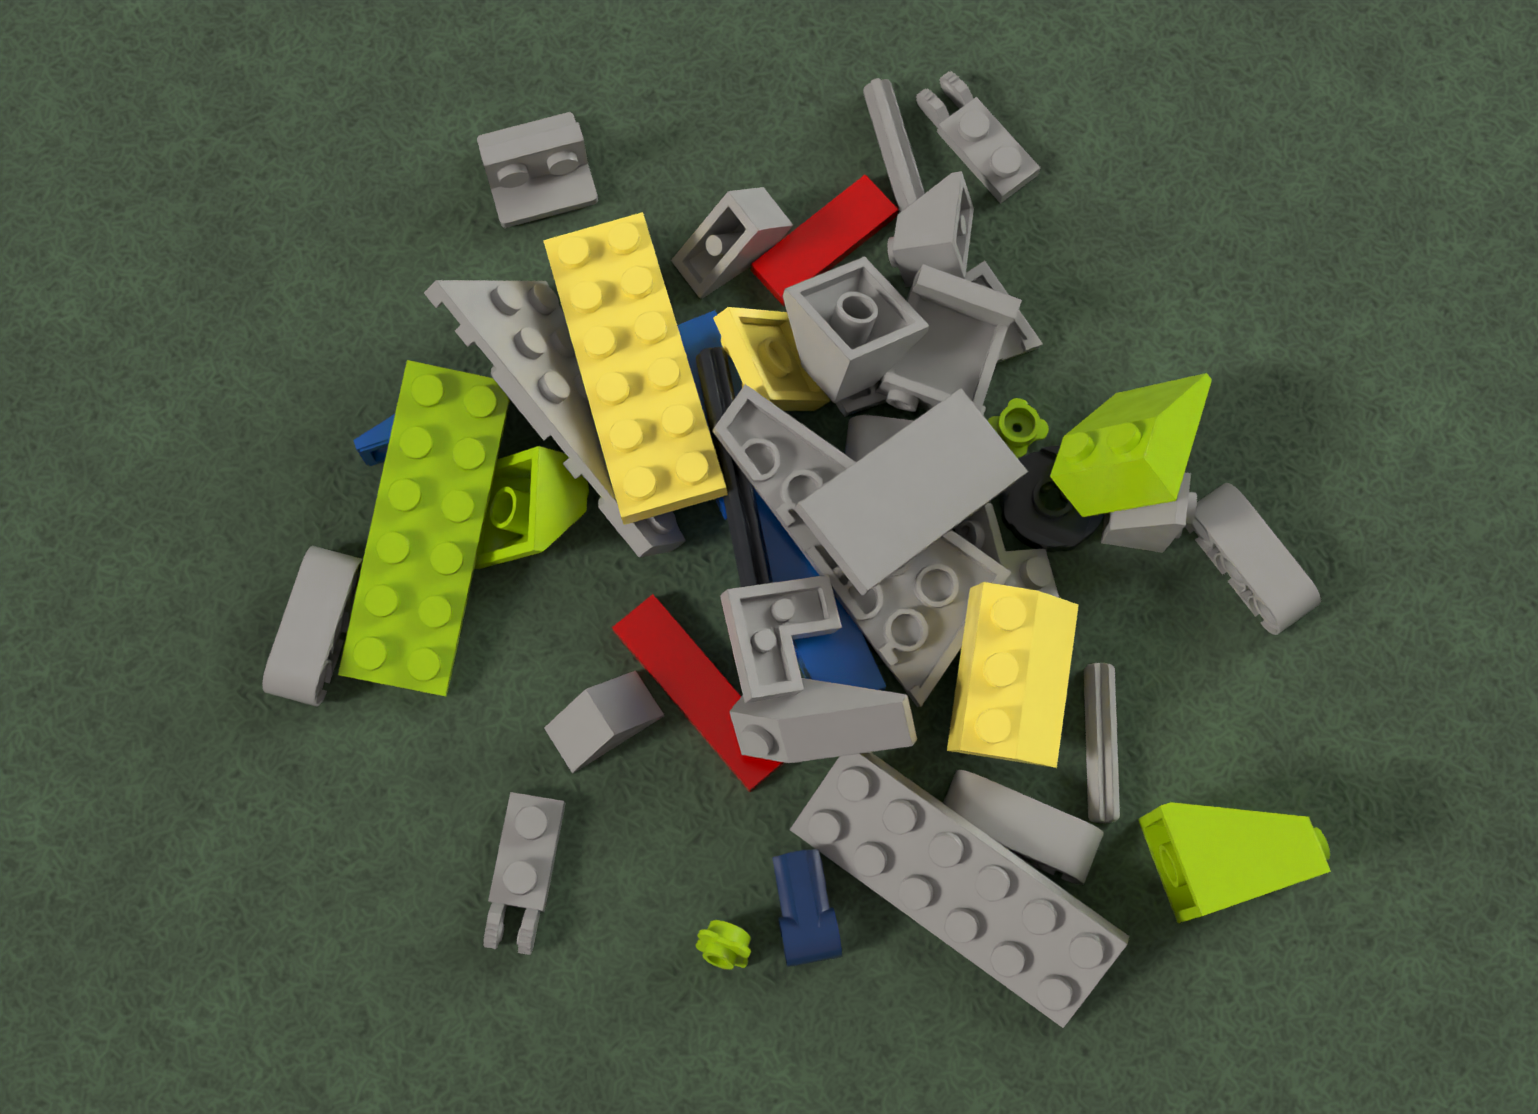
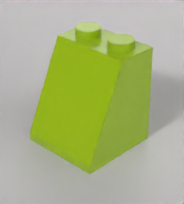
[1138,802,1331,923]

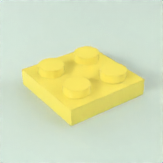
[713,307,830,411]

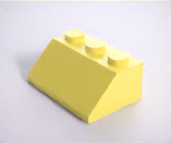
[947,582,1079,768]

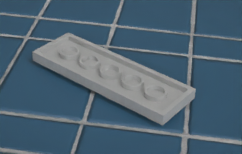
[790,752,1130,1028]

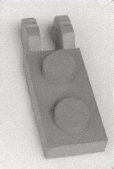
[916,71,1040,204]
[483,792,566,955]

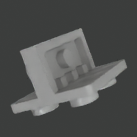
[477,112,598,228]

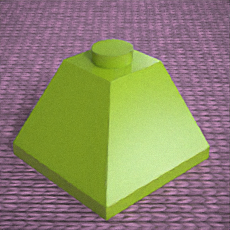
[474,446,589,569]

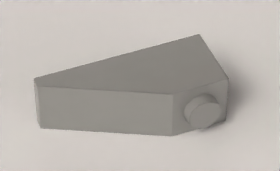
[729,678,917,763]

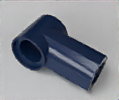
[772,849,842,967]

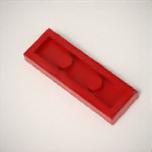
[751,174,898,307]

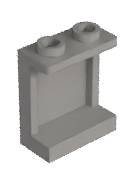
[876,264,1022,415]

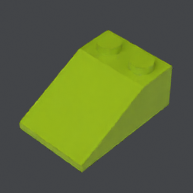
[1050,373,1212,517]

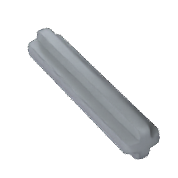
[863,78,925,213]
[1084,663,1120,823]

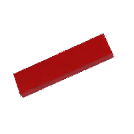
[612,594,784,792]

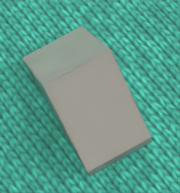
[544,670,664,774]

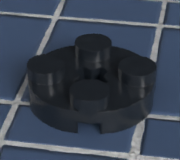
[999,446,1105,552]

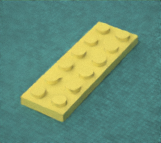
[543,212,728,525]

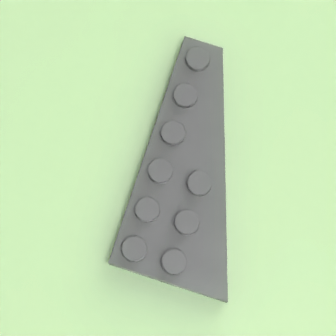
[424,280,686,557]
[713,384,1012,707]

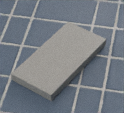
[794,388,1028,596]

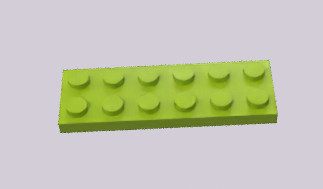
[338,360,510,696]

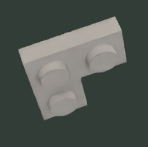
[720,575,842,703]

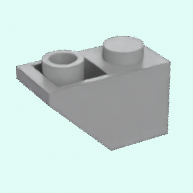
[1101,473,1197,553]

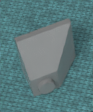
[783,257,929,403]

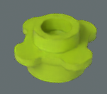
[988,398,1049,459]
[696,920,751,969]

